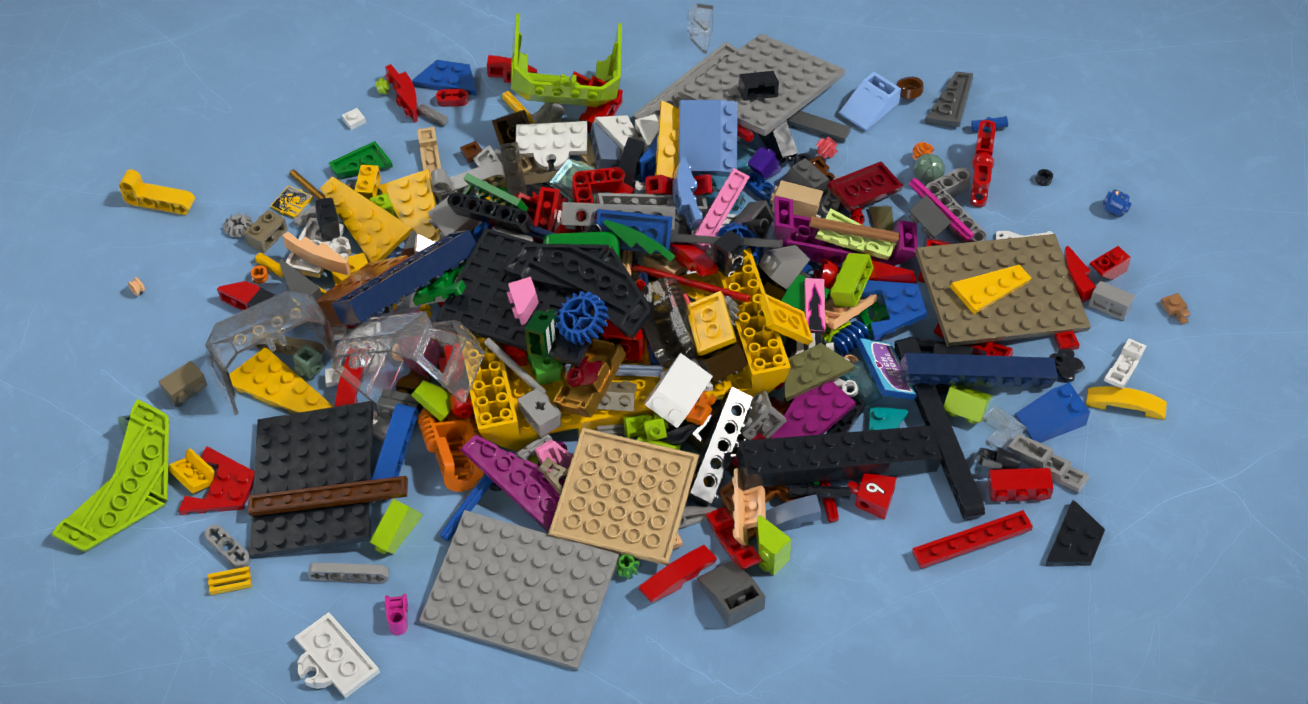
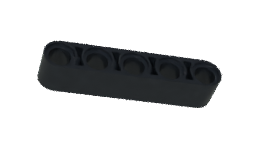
[447,192,534,233]

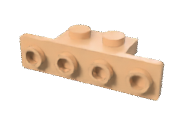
[732,468,766,547]

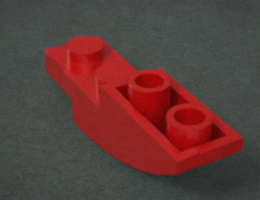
[385,64,419,123]

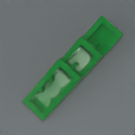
[603,219,676,262]

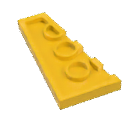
[950,265,1032,314]

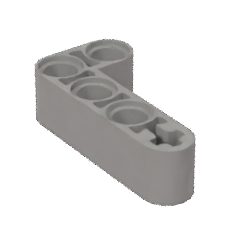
[430,161,506,202]

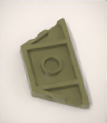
[785,343,855,401]

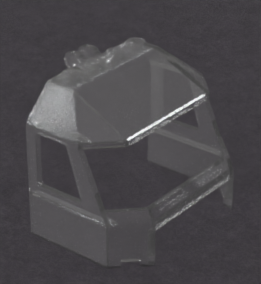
[332,311,485,406]

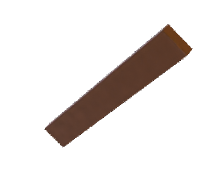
[248,476,408,516]

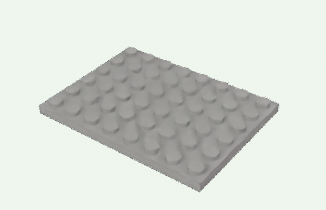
[679,34,845,136]
[419,510,620,670]

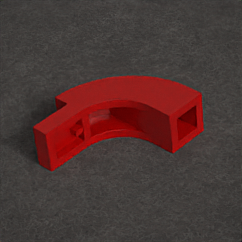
[645,174,712,195]

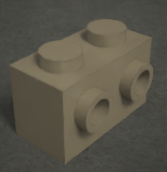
[244,210,288,254]
[158,361,208,407]

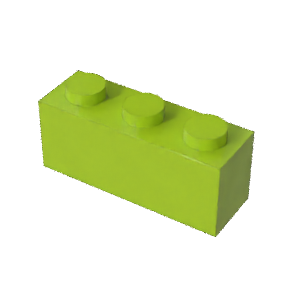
[830,253,874,307]

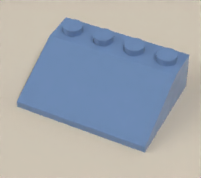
[678,100,737,177]

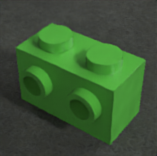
[526,351,563,386]

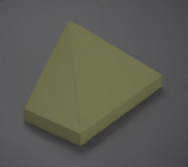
[869,205,894,231]

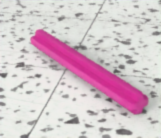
[909,178,974,241]

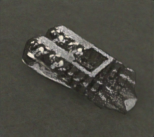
[641,277,698,369]

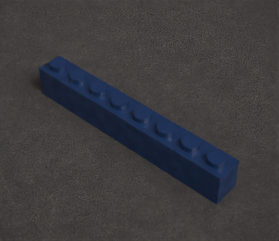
[900,353,1058,389]

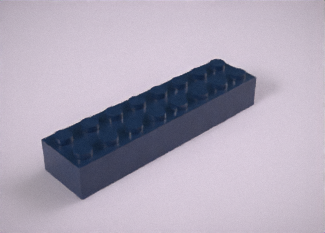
[331,230,476,325]

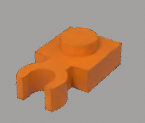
[685,391,716,425]

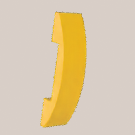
[1086,386,1167,420]

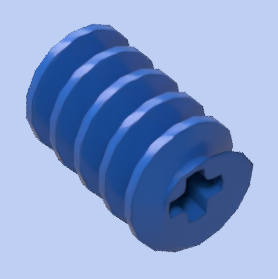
[831,321,870,357]

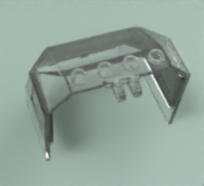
[205,291,340,416]

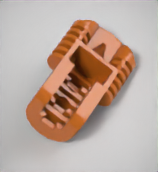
[417,408,484,492]

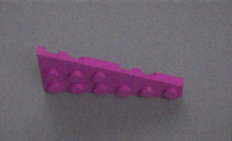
[460,435,565,534]

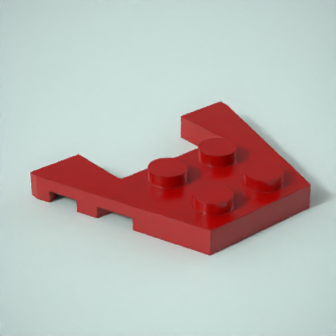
[178,446,255,515]

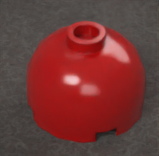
[812,259,840,296]

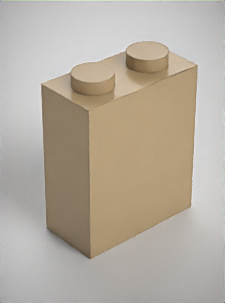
[770,180,823,218]

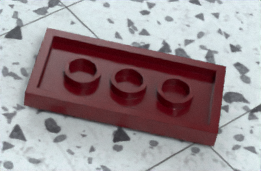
[827,161,903,212]

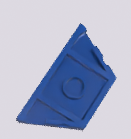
[412,60,477,96]

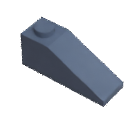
[589,123,622,169]

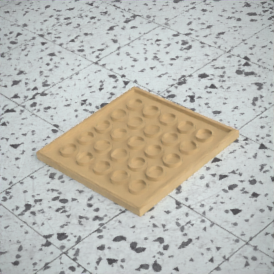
[548,427,699,565]

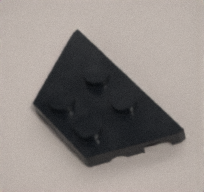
[1045,500,1105,566]

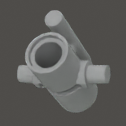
[532,103,565,124]

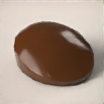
[896,76,924,100]

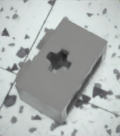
[517,388,561,437]

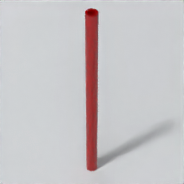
[631,264,751,303]

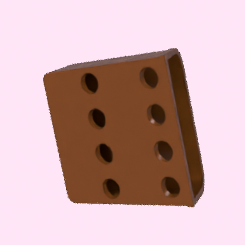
[312,255,408,327]

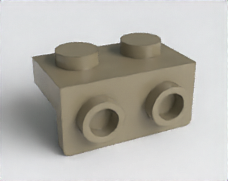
[597,381,637,411]

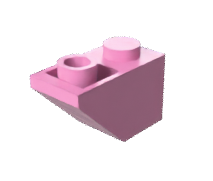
[507,277,539,325]

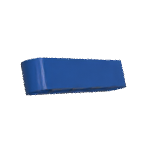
[372,403,418,500]

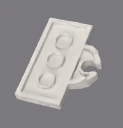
[516,121,587,171]
[286,217,351,278]
[295,612,380,698]

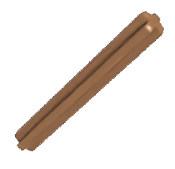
[809,216,899,243]

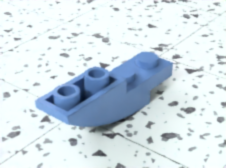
[673,157,703,230]

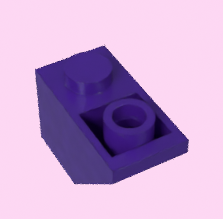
[748,146,782,179]

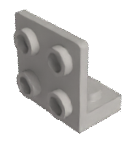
[742,390,787,440]

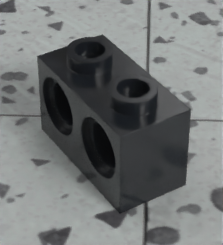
[714,230,744,277]

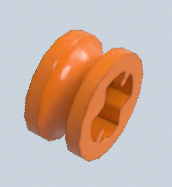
[250,265,269,284]

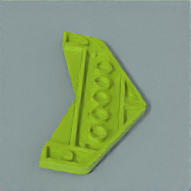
[52,399,169,552]

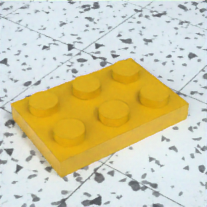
[685,291,737,356]
[759,293,813,345]

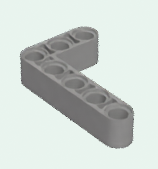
[926,168,987,243]

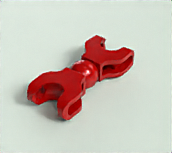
[970,120,996,207]

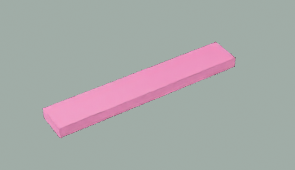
[689,168,750,254]

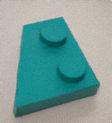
[869,406,908,430]

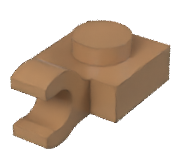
[1160,293,1190,324]

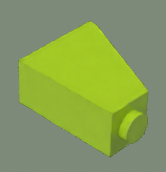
[370,499,423,555]

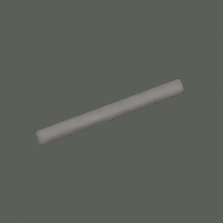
[484,338,547,394]

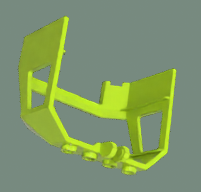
[511,13,622,107]

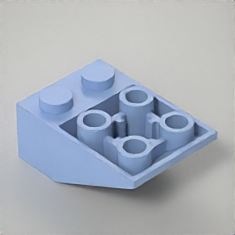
[839,72,901,131]

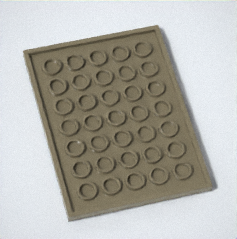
[915,234,1091,347]

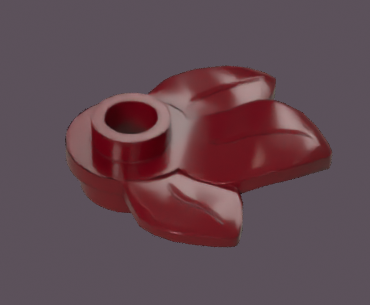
[566,357,602,387]

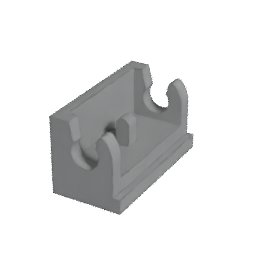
[1088,281,1135,321]

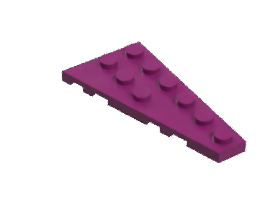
[771,381,856,438]

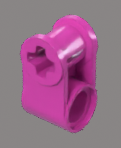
[385,593,408,635]

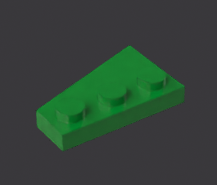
[328,141,393,178]

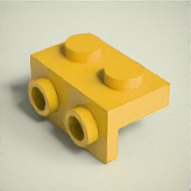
[168,448,215,494]

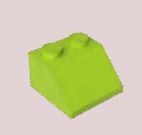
[944,385,993,424]
[756,515,792,576]

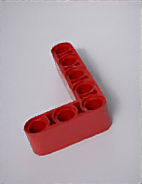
[571,167,625,232]

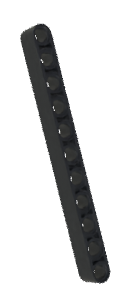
[894,336,985,520]

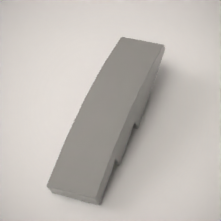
[1008,433,1089,493]

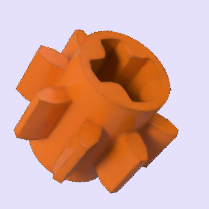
[912,142,935,161]

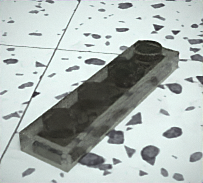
[500,142,527,196]

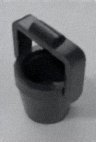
[976,447,1021,470]

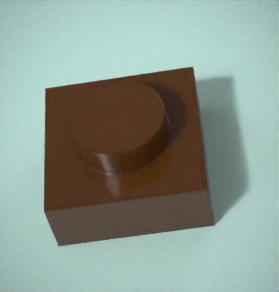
[460,141,483,163]

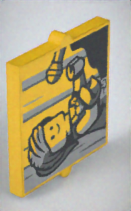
[270,185,313,219]

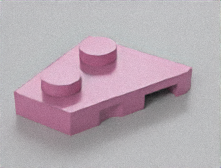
[535,439,573,478]

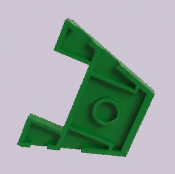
[412,260,468,306]

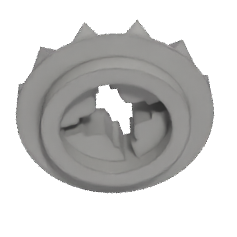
[223,212,253,237]

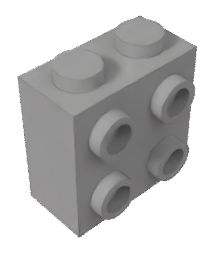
[427,190,482,238]

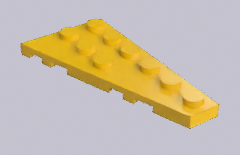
[655,100,679,178]
[379,169,442,242]
[320,176,415,262]
[221,347,334,414]

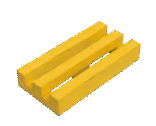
[207,566,252,595]

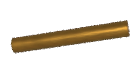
[289,169,326,199]

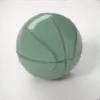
[913,153,945,185]

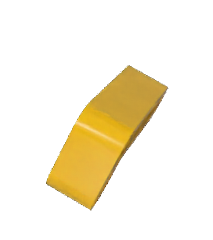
[119,169,195,215]

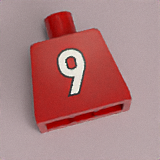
[847,473,897,519]

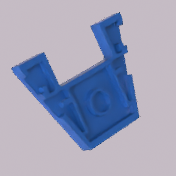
[861,280,927,341]

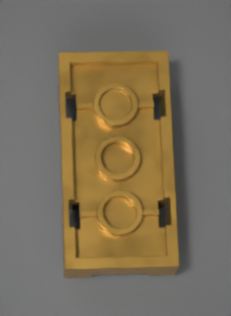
[553,339,626,418]

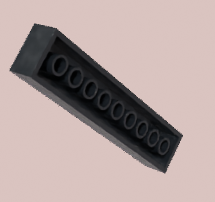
[736,425,942,488]

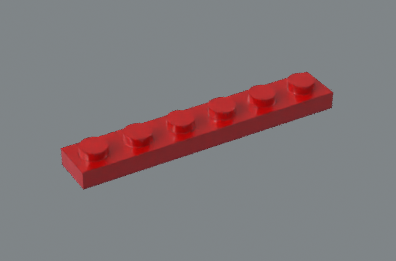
[912,510,1033,569]

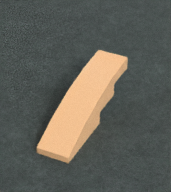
[282,231,351,275]

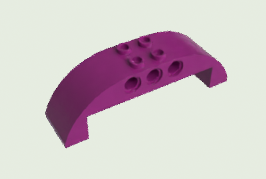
[774,196,918,267]

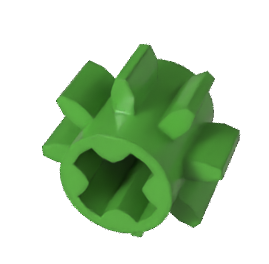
[615,554,640,579]

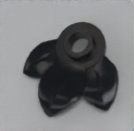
[1049,349,1085,381]

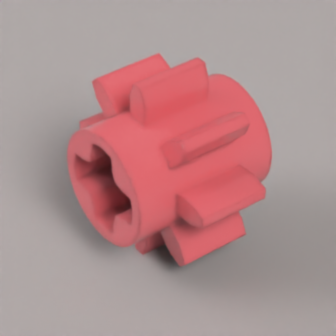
[816,137,838,159]

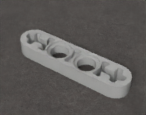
[308,562,389,583]

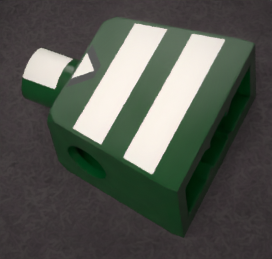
[525,309,558,359]

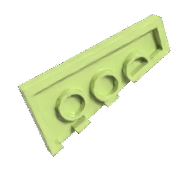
[815,209,896,260]

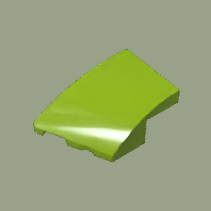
[411,380,454,421]

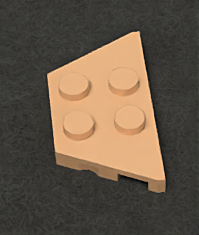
[825,294,877,330]

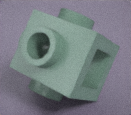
[293,344,324,379]

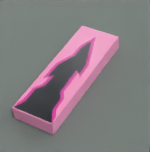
[804,278,825,334]

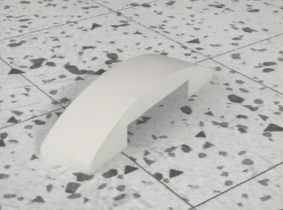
[1104,339,1147,389]

